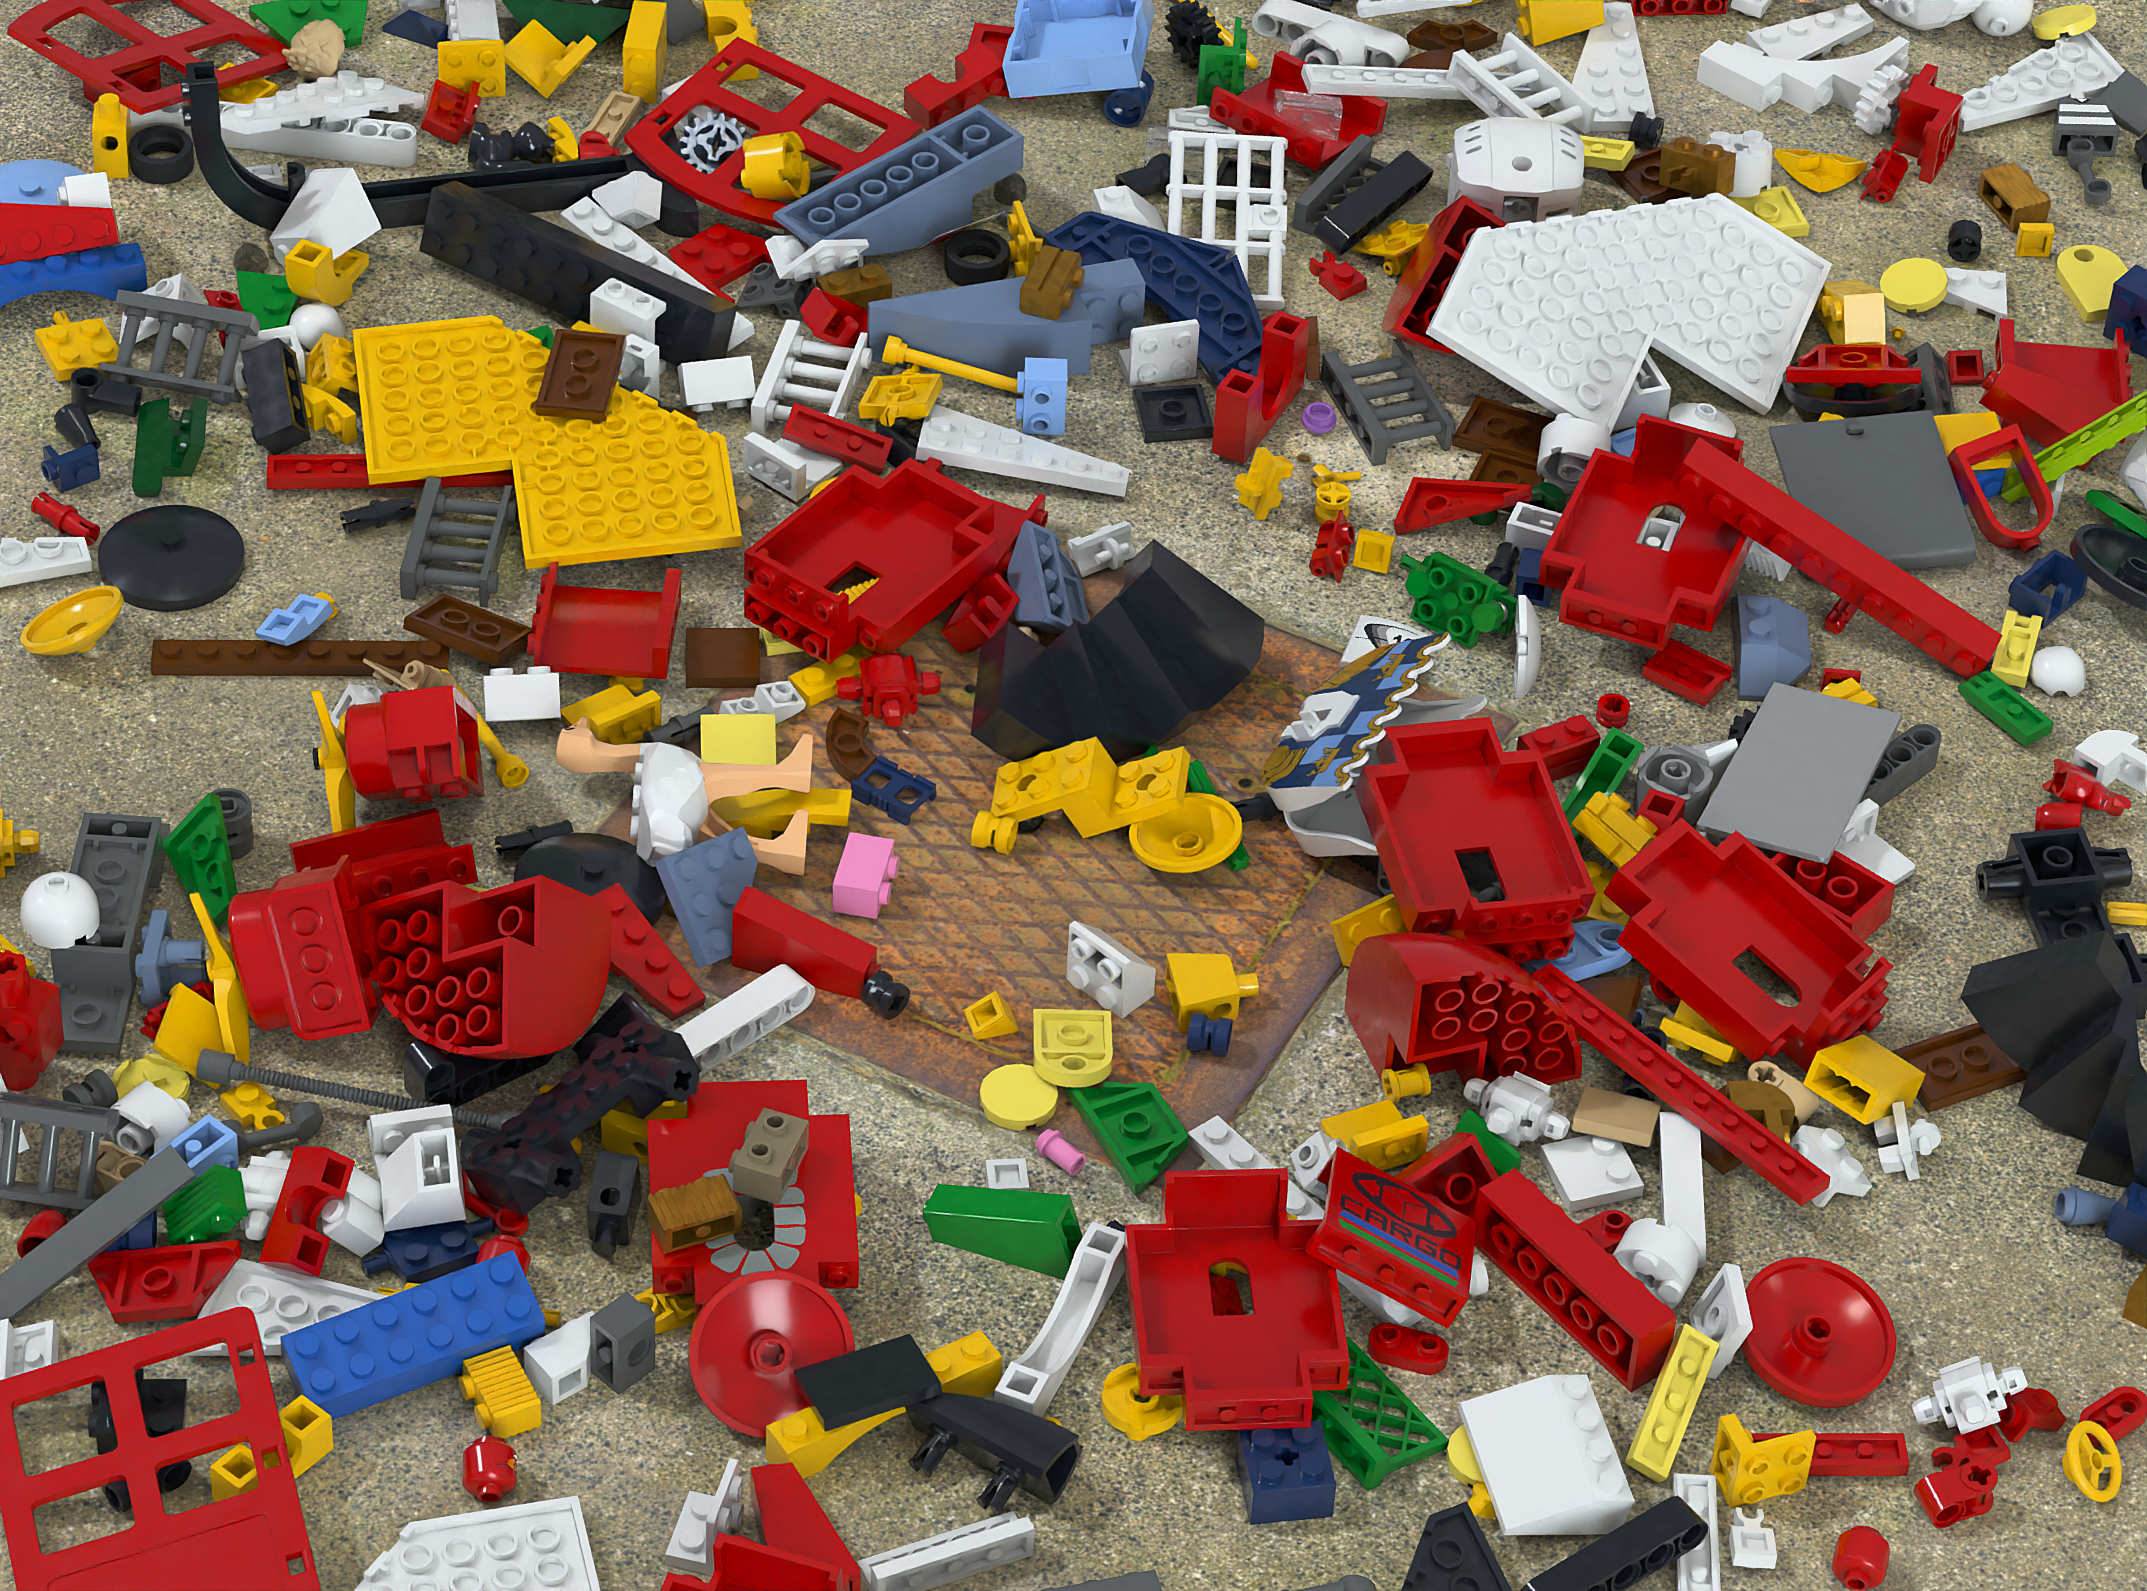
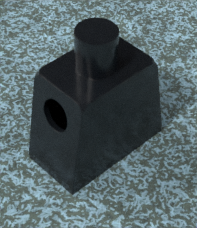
[587,1151,642,1256]

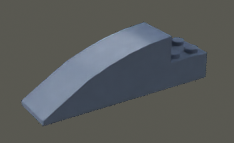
[773,104,1024,256]
[867,258,1146,378]

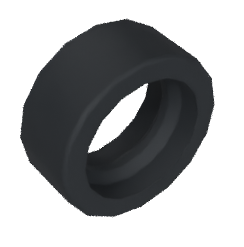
[129,125,195,185]
[945,229,1010,286]

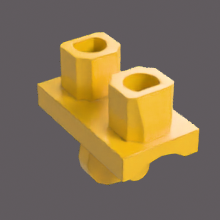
[1234,447,1294,520]

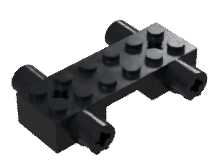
[1975,827,2147,1020]
[460,1020,701,1216]

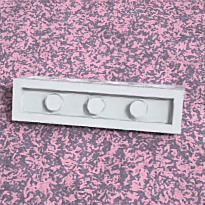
[857,1511,1035,1591]

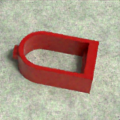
[1947,423,2054,553]

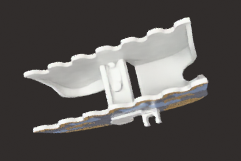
[1260,632,1488,857]

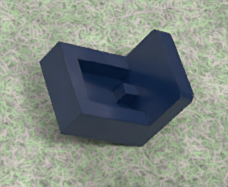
[41,444,100,493]

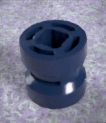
[1187,1012,1233,1057]

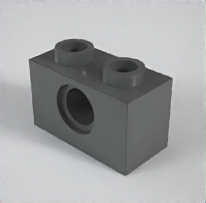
[590,1292,656,1395]

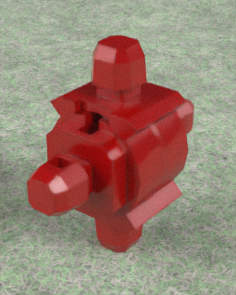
[836,651,941,727]

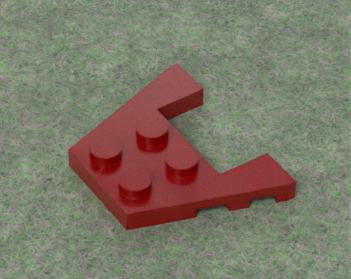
[668,223,773,304]

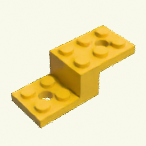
[990,737,1190,839]

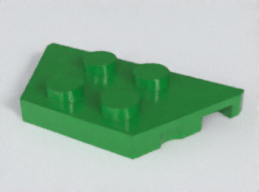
[249,0,368,48]
[1065,1081,1189,1195]

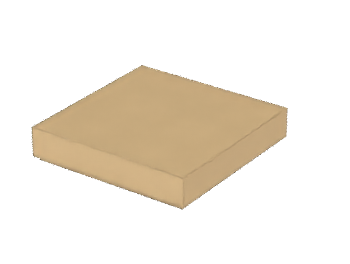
[1572,1086,1662,1147]

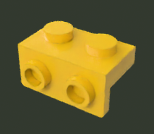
[1659,1000,1743,1066]

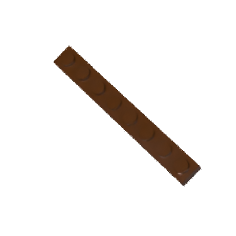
[151,639,450,676]

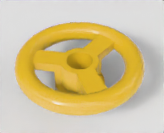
[2062,1421,2122,1503]

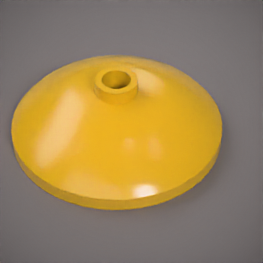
[20,586,124,655]
[1129,792,1243,874]

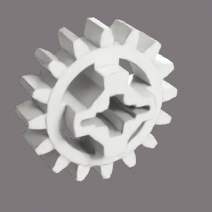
[1853,64,1910,135]

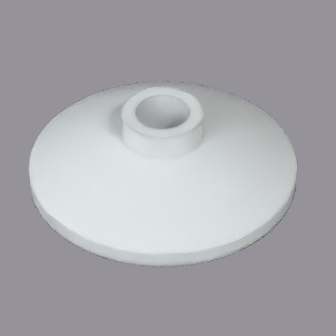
[1668,403,1736,438]

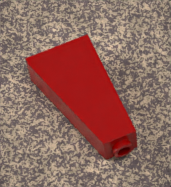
[1979,362,2121,471]
[732,886,881,1000]
[750,1462,861,1591]

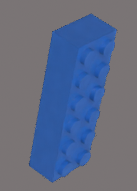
[280,1250,545,1420]

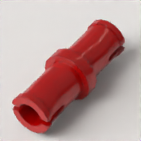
[31,492,100,546]

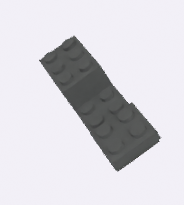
[50,812,171,1054]

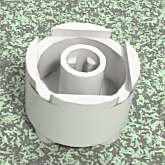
[1289,20,1366,66]
[1706,130,1772,197]
[1536,413,1612,494]
[100,1081,191,1161]
[1613,1218,1700,1309]

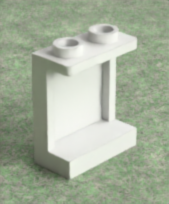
[590,278,666,375]

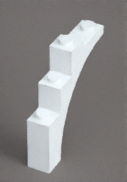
[1696,36,1910,114]

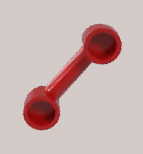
[462,1168,530,1238]

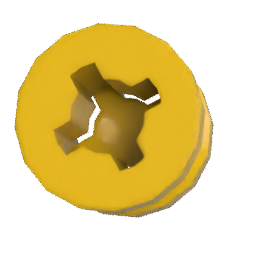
[1314,482,1351,524]

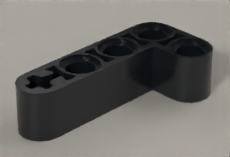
[403,1039,556,1109]

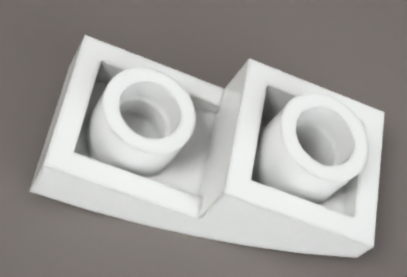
[719,681,806,724]

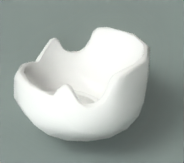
[289,302,345,350]
[2028,646,2086,697]

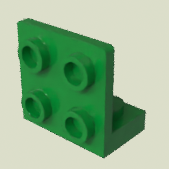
[1196,17,1248,107]

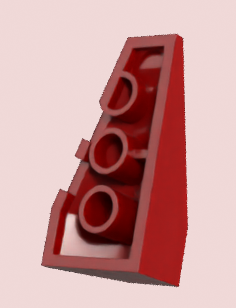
[1395,1132,1499,1220]

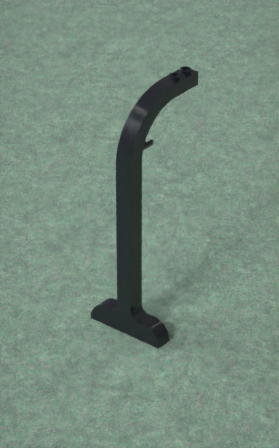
[180,61,699,238]

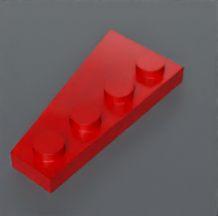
[591,883,706,1021]

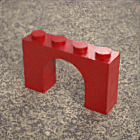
[1212,310,1310,464]

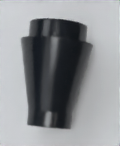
[54,403,101,450]

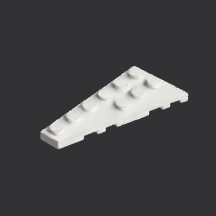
[1562,2,1656,132]
[1958,31,2125,132]
[220,70,424,135]
[915,404,1130,497]
[184,1258,388,1356]

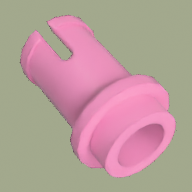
[1035,1129,1087,1176]

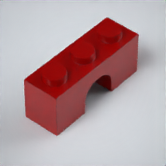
[904,41,1006,131]
[259,1146,355,1277]

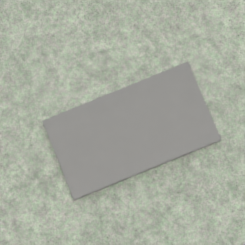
[1696,682,1902,864]

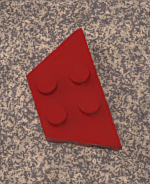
[1786,344,1921,387]
[87,1240,242,1324]

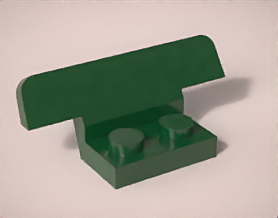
[132,397,208,497]

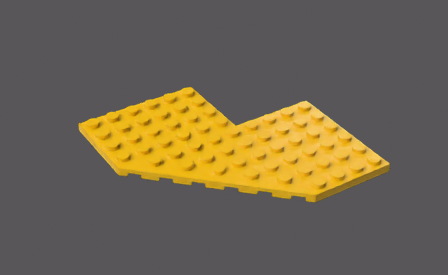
[352,315,742,570]

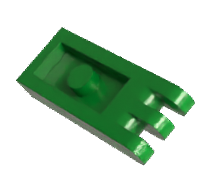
[2086,489,2147,539]
[1958,670,2054,747]

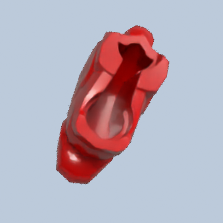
[2042,759,2131,816]

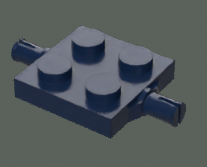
[360,1215,495,1285]

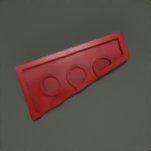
[0,203,121,265]

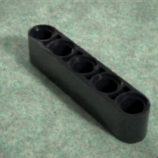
[1313,150,1434,255]
[1520,1496,1709,1591]

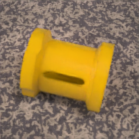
[1381,1062,1431,1104]

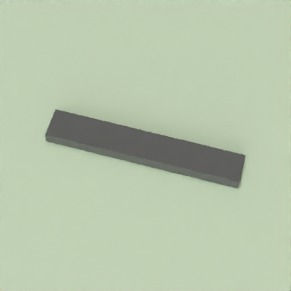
[0,1144,197,1322]

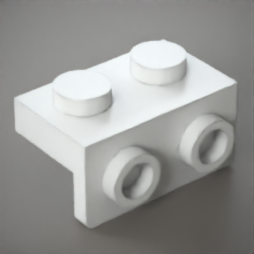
[1790,1125,1872,1207]

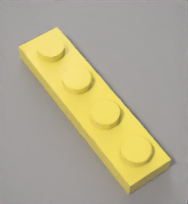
[1624,1323,1719,1483]

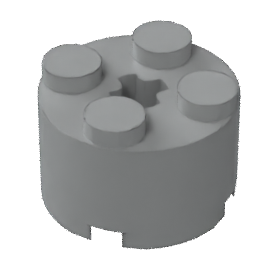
[1634,744,1713,825]

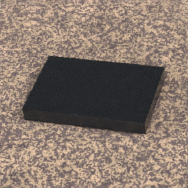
[794,1334,942,1431]

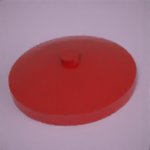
[1740,1257,1896,1408]
[688,1270,855,1438]

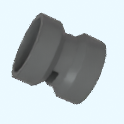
[62,1069,119,1108]

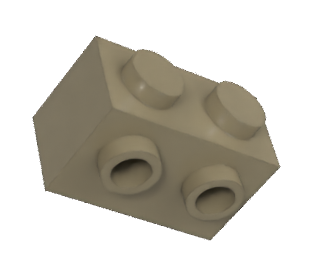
[729,1108,809,1205]

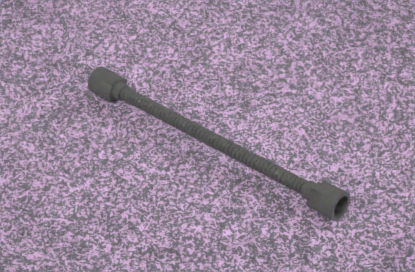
[196,1048,522,1132]

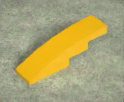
[710,788,852,840]

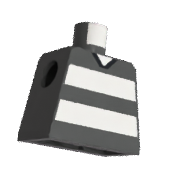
[2052,92,2120,157]

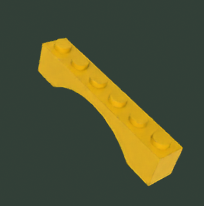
[766,1329,1002,1479]

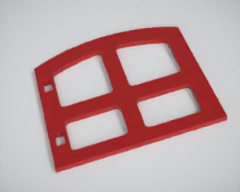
[7,0,292,115]
[624,36,923,230]

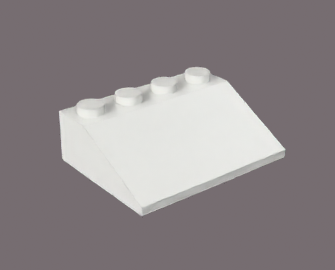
[1458,1375,1635,1535]

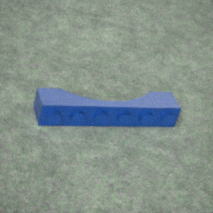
[0,242,148,307]

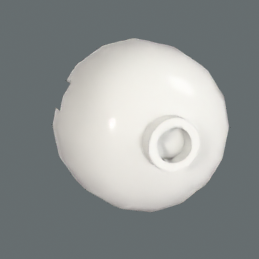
[1970,0,2034,37]
[20,872,100,949]

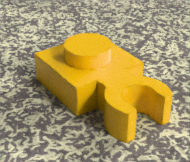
[220,1080,285,1131]

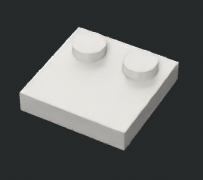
[1539,1135,1644,1212]
[1688,1263,1753,1379]

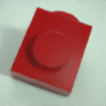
[1996,1387,2067,1443]

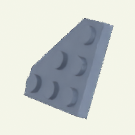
[654,826,758,969]

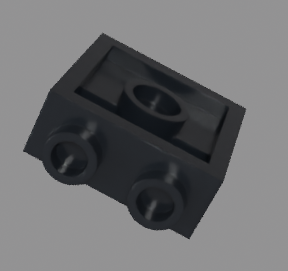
[88,1368,188,1455]

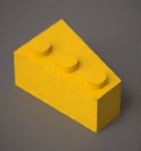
[1814,279,1886,345]

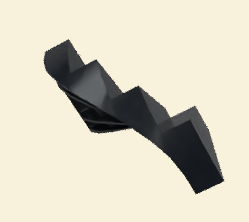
[971,539,1265,764]
[1960,930,2147,1188]

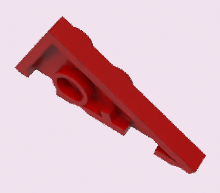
[1393,477,1533,534]

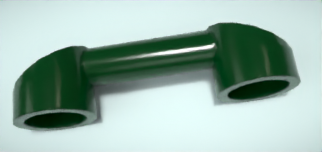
[1469,482,1566,526]

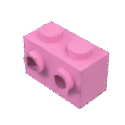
[832,832,900,919]

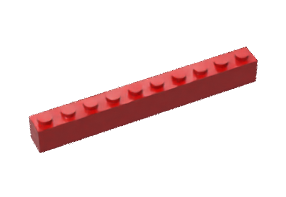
[1668,437,2003,680]

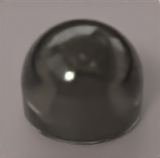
[993,172,1027,206]
[233,243,269,273]

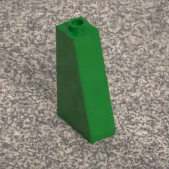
[923,1184,1083,1281]

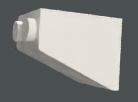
[269,167,382,269]

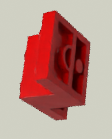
[1892,63,1964,184]

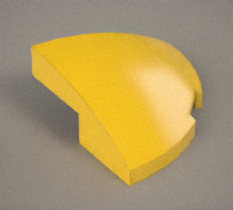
[1774,148,1867,193]

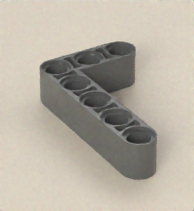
[1859,724,1942,808]

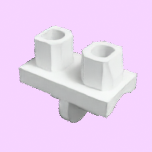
[1068,521,1136,578]
[1874,1101,1941,1181]

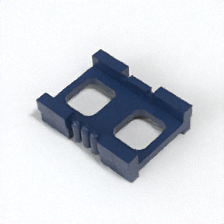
[851,755,937,826]

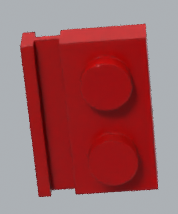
[1642,638,1733,707]

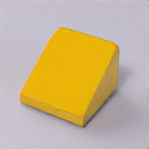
[963,990,1019,1040]

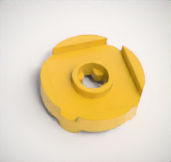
[1100,1362,1183,1441]

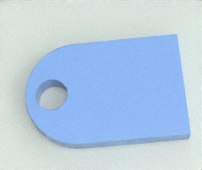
[1518,920,1633,982]

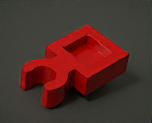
[1309,251,1367,301]
[1931,1424,2011,1473]

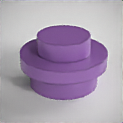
[1301,402,1337,434]

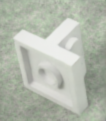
[367,1104,453,1183]

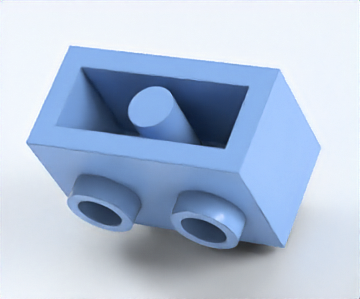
[1016,357,1067,435]
[150,1114,239,1178]

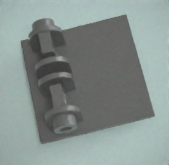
[736,263,813,319]

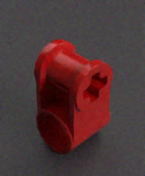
[1913,1460,1998,1528]

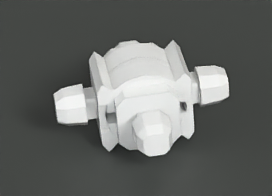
[1463,1071,1570,1147]
[238,1151,322,1241]
[1912,1356,2028,1435]

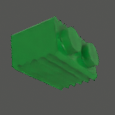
[162,1164,248,1246]

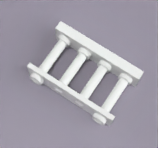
[1446,32,1597,134]
[751,319,872,434]

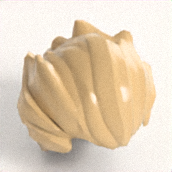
[282,19,346,80]

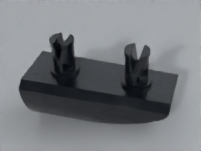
[904,1392,1084,1516]

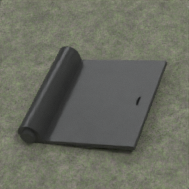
[1768,410,1976,581]

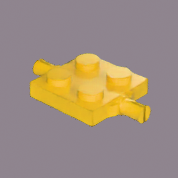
[34,310,119,382]
[858,363,943,427]

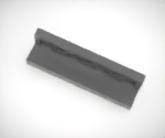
[1293,134,1388,237]
[1901,341,1956,416]

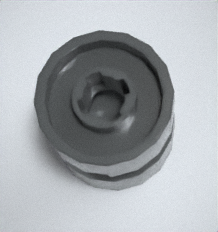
[211,788,254,860]

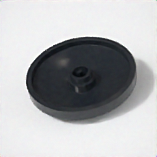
[1783,362,1922,417]
[98,505,245,612]
[2069,524,2147,611]
[513,833,667,927]

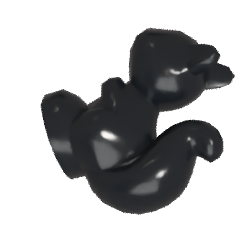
[468,121,556,171]

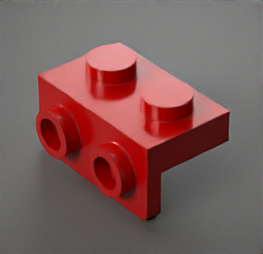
[420,79,481,145]

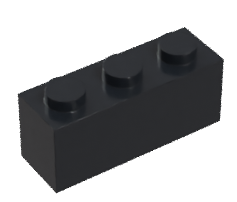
[241,337,311,455]

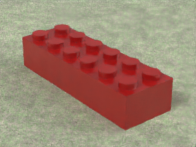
[1474,1168,1677,1393]

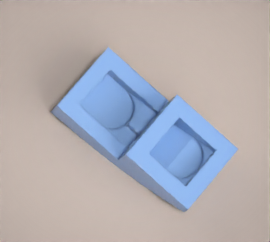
[255,593,334,646]

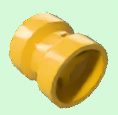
[971,810,1019,855]

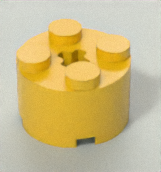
[741,131,810,202]

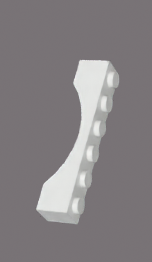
[994,1221,1125,1418]

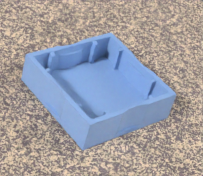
[1002,0,1155,98]

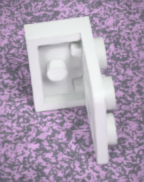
[1835,798,1915,885]

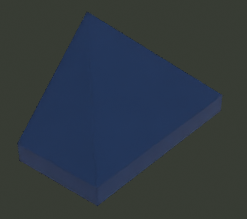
[382,9,450,50]

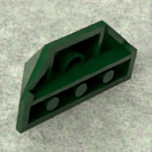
[502,0,632,46]

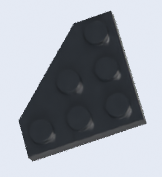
[1401,1502,1512,1591]

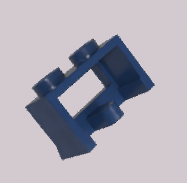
[2008,549,2088,630]

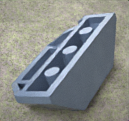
[1006,520,1090,634]
[1731,595,1812,701]

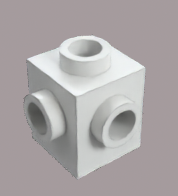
[1290,1131,1351,1202]

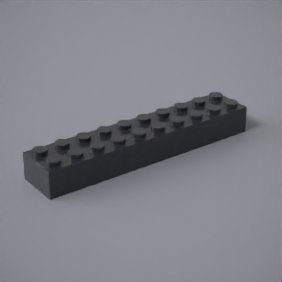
[419,181,738,366]

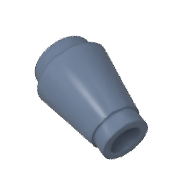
[2055,1186,2117,1226]

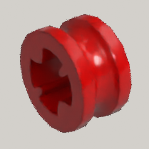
[1596,693,1630,729]

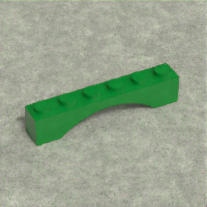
[1561,727,1645,849]

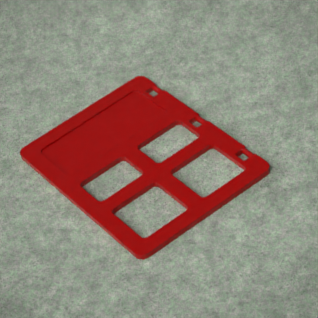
[0,1306,322,1591]

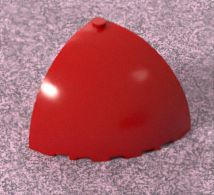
[1382,195,1507,358]
[359,875,611,1060]
[1344,932,1582,1087]

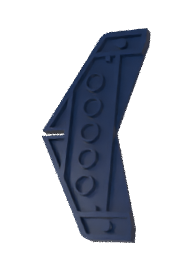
[1042,211,1264,387]

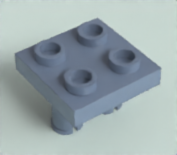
[135,910,206,1010]

